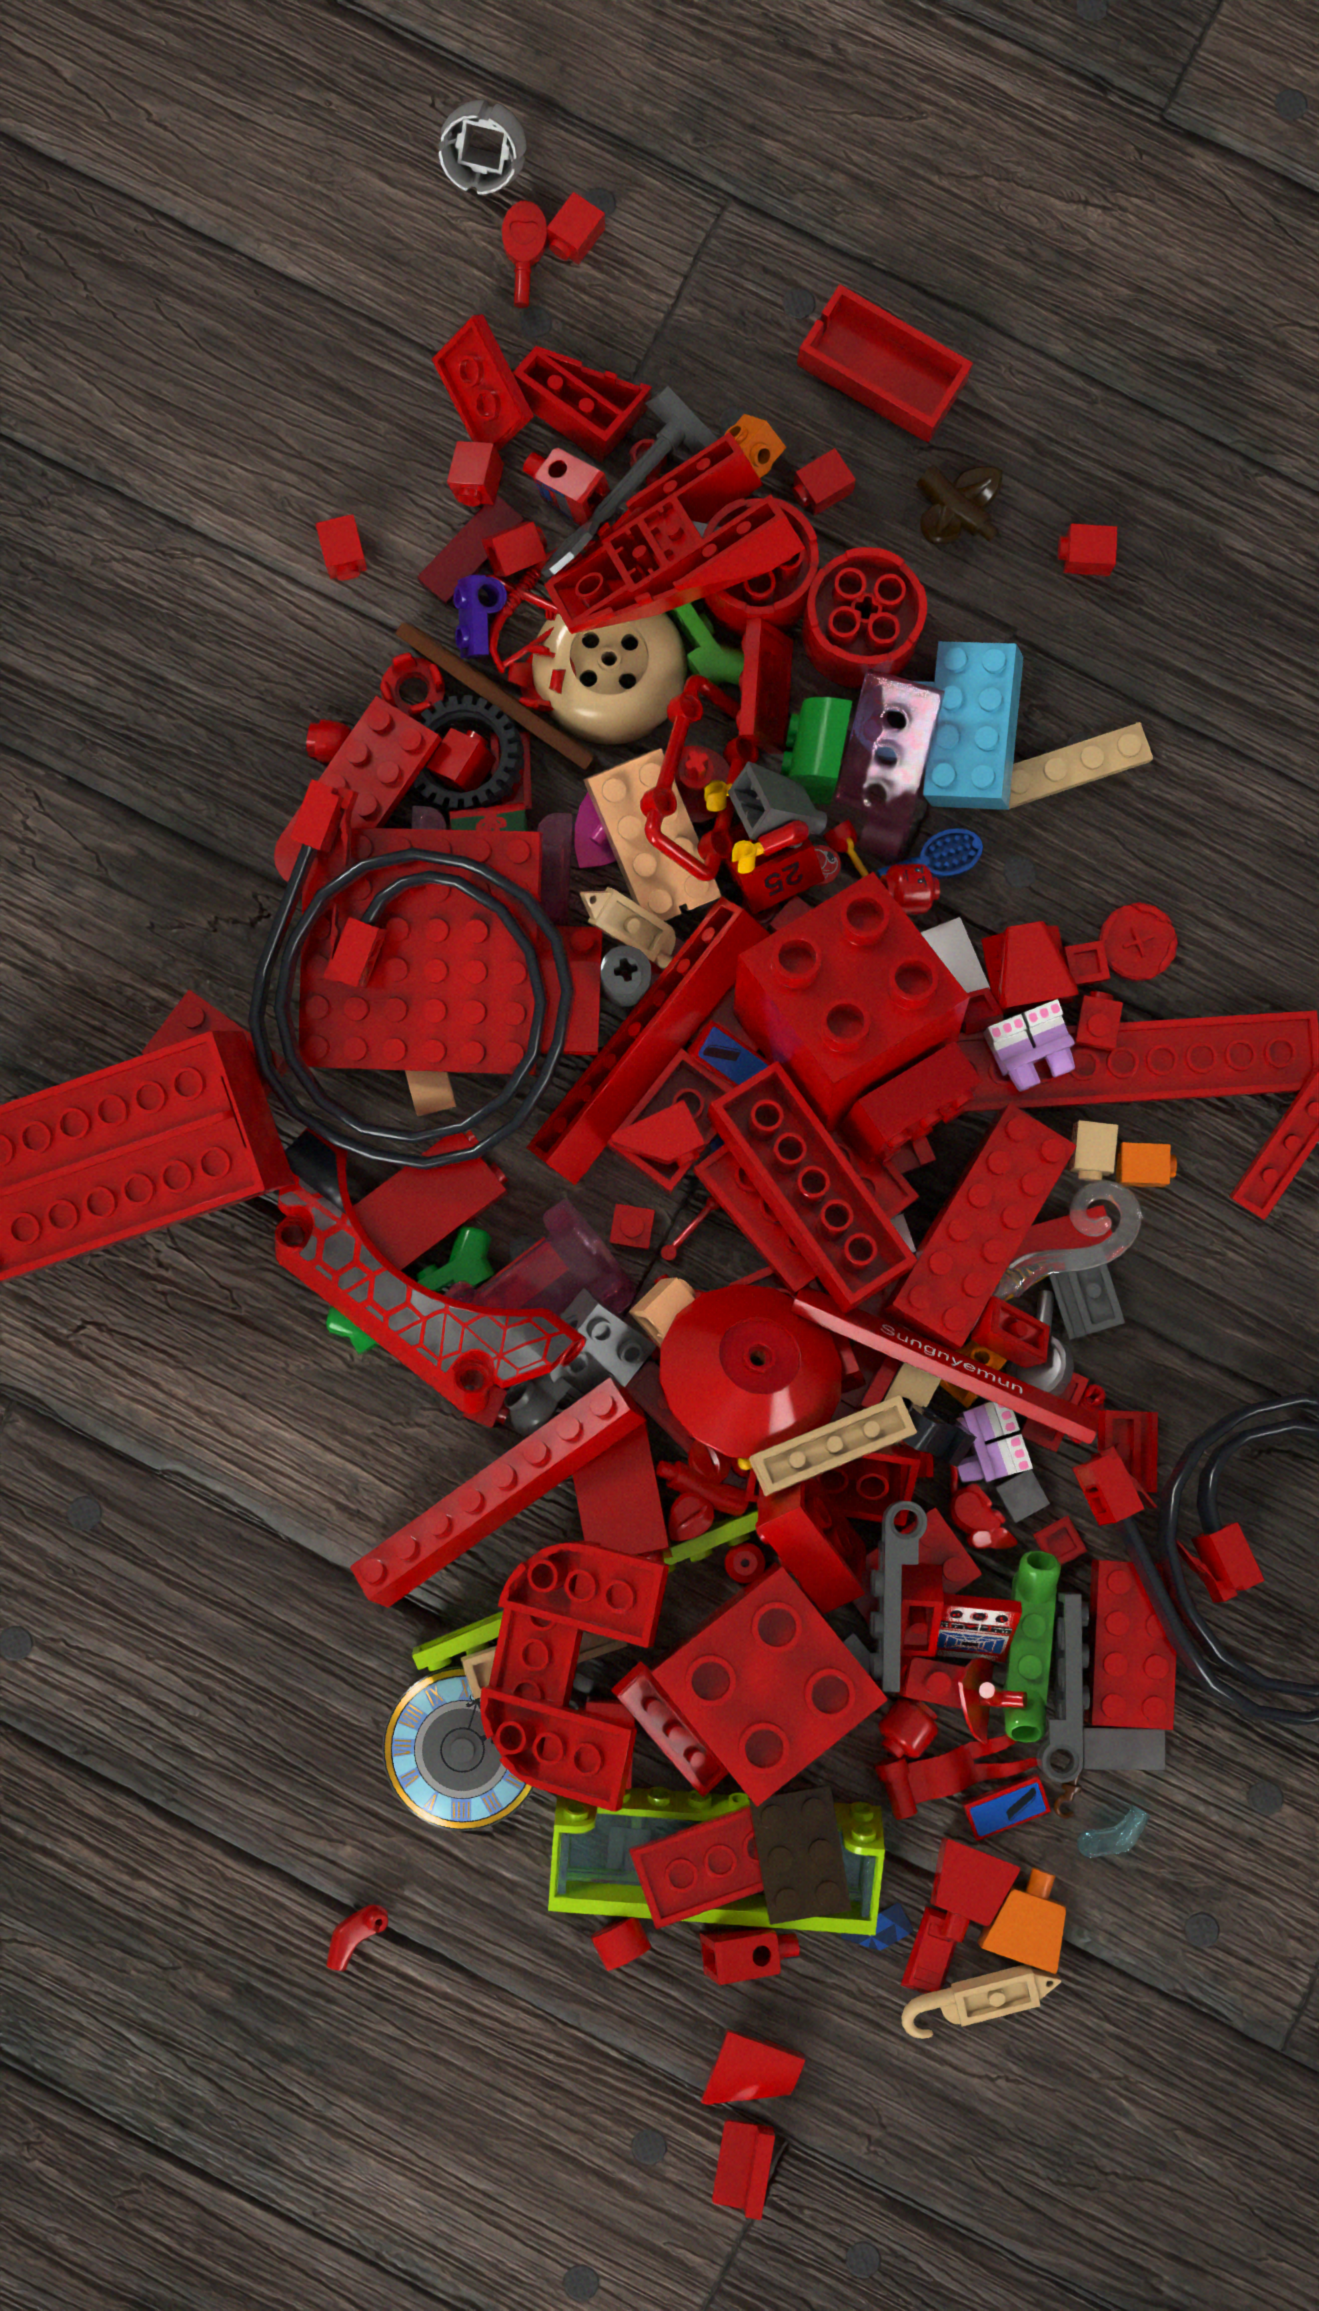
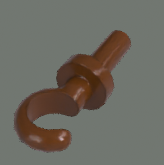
[1054,1760,1084,1819]

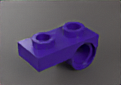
[454,575,507,659]

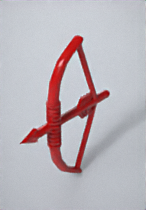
[483,540,596,673]

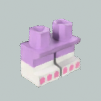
[983,999,1075,1092]
[956,1401,1033,1482]

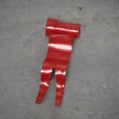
[874,1734,1038,1820]

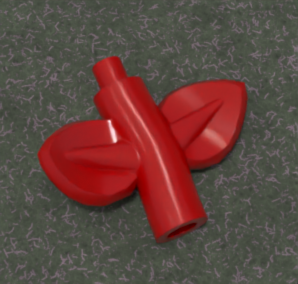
[655,1440,749,1541]

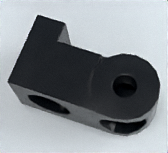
[902,1404,977,1467]

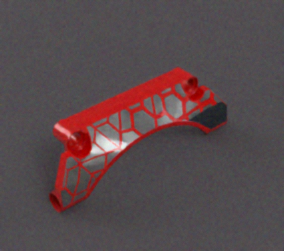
[275,1128,587,1414]

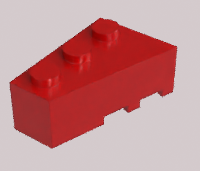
[512,346,652,463]

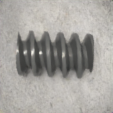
[600,946,651,1007]

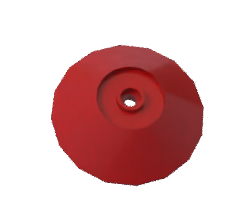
[659,1284,842,1459]

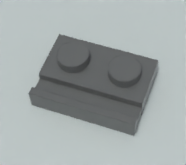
[1045,1247,1125,1340]

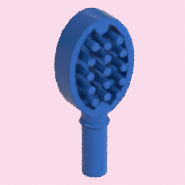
[877,828,983,880]

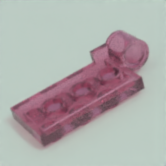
[835,669,945,862]

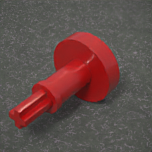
[674,746,730,827]

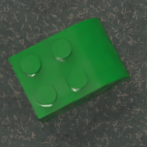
[780,697,852,806]

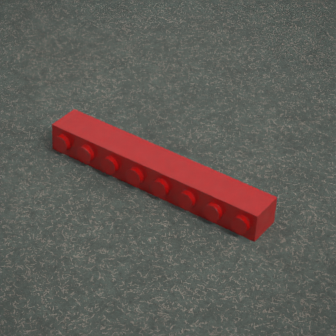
[526,897,771,1186]
[350,1377,647,1608]

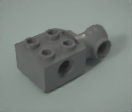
[504,1288,657,1436]

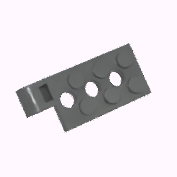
[869,1500,927,1692]
[1036,1591,1090,1783]

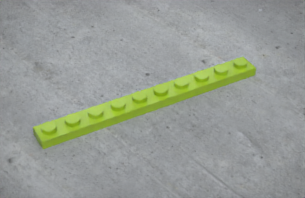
[412,1505,758,1671]

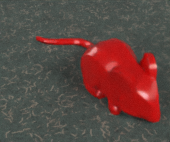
[948,1464,1018,1549]

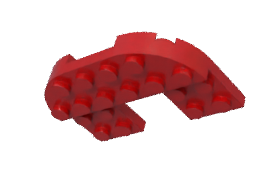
[480,1540,670,1812]

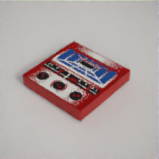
[935,1593,1022,1663]

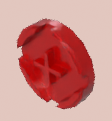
[1098,902,1178,982]

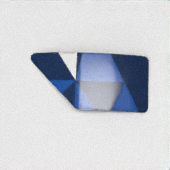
[841,1903,913,1951]

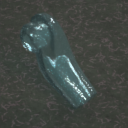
[1077,1805,1150,1858]

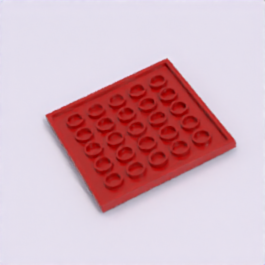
[298,827,543,1075]

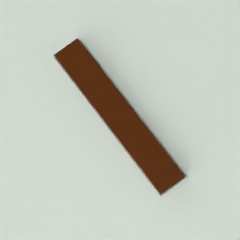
[395,622,599,771]

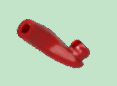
[326,1904,389,1971]

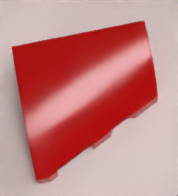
[701,2028,805,2105]

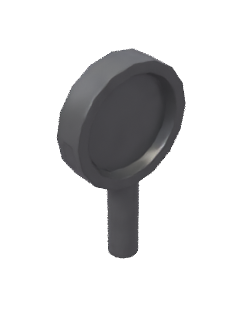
[1006,1290,1074,1396]

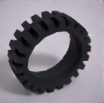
[413,695,525,813]

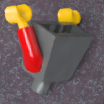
[704,761,827,874]

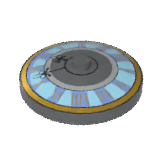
[382,1665,535,1831]

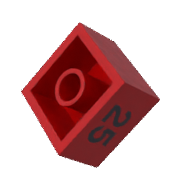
[723,823,825,914]

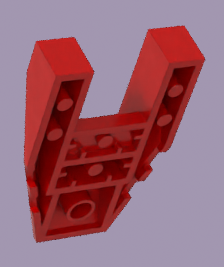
[544,432,805,634]

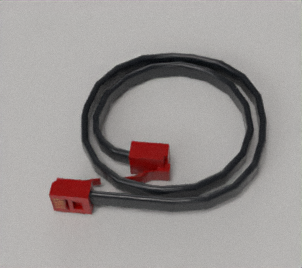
[248,779,576,1170]
[1072,1392,1319,1726]

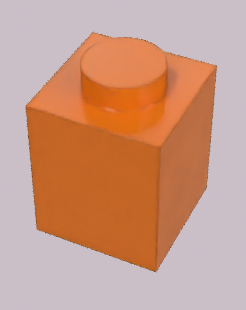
[1115,1142,1177,1188]

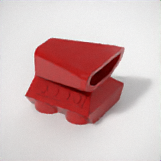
[981,921,1079,1016]

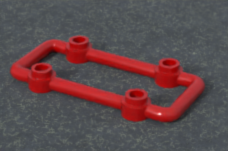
[640,674,759,881]

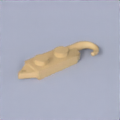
[580,887,676,970]
[901,1964,1061,2039]

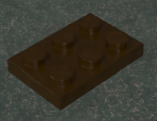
[748,1784,851,1925]

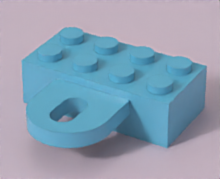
[855,641,1024,810]

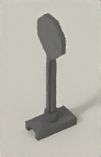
[541,386,718,578]

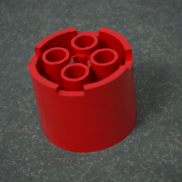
[700,498,819,637]
[802,547,927,689]

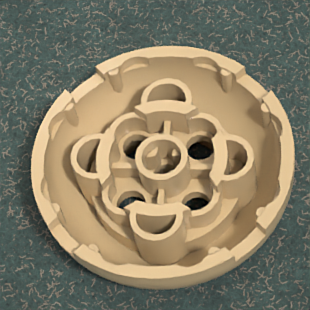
[532,613,687,745]

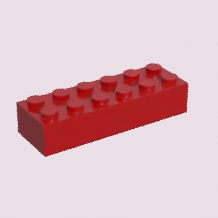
[706,1060,918,1314]
[881,1103,1077,1351]

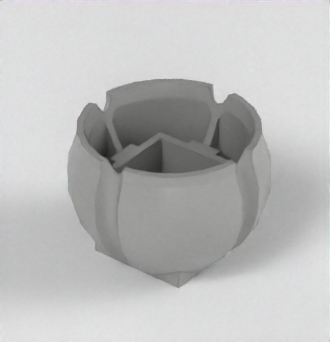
[439,100,527,194]

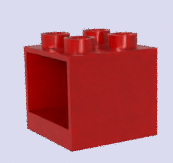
[733,872,970,1133]
[650,1562,888,1807]

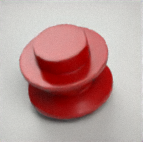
[724,1542,765,1583]

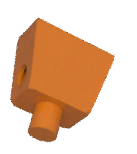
[977,1867,1066,1974]

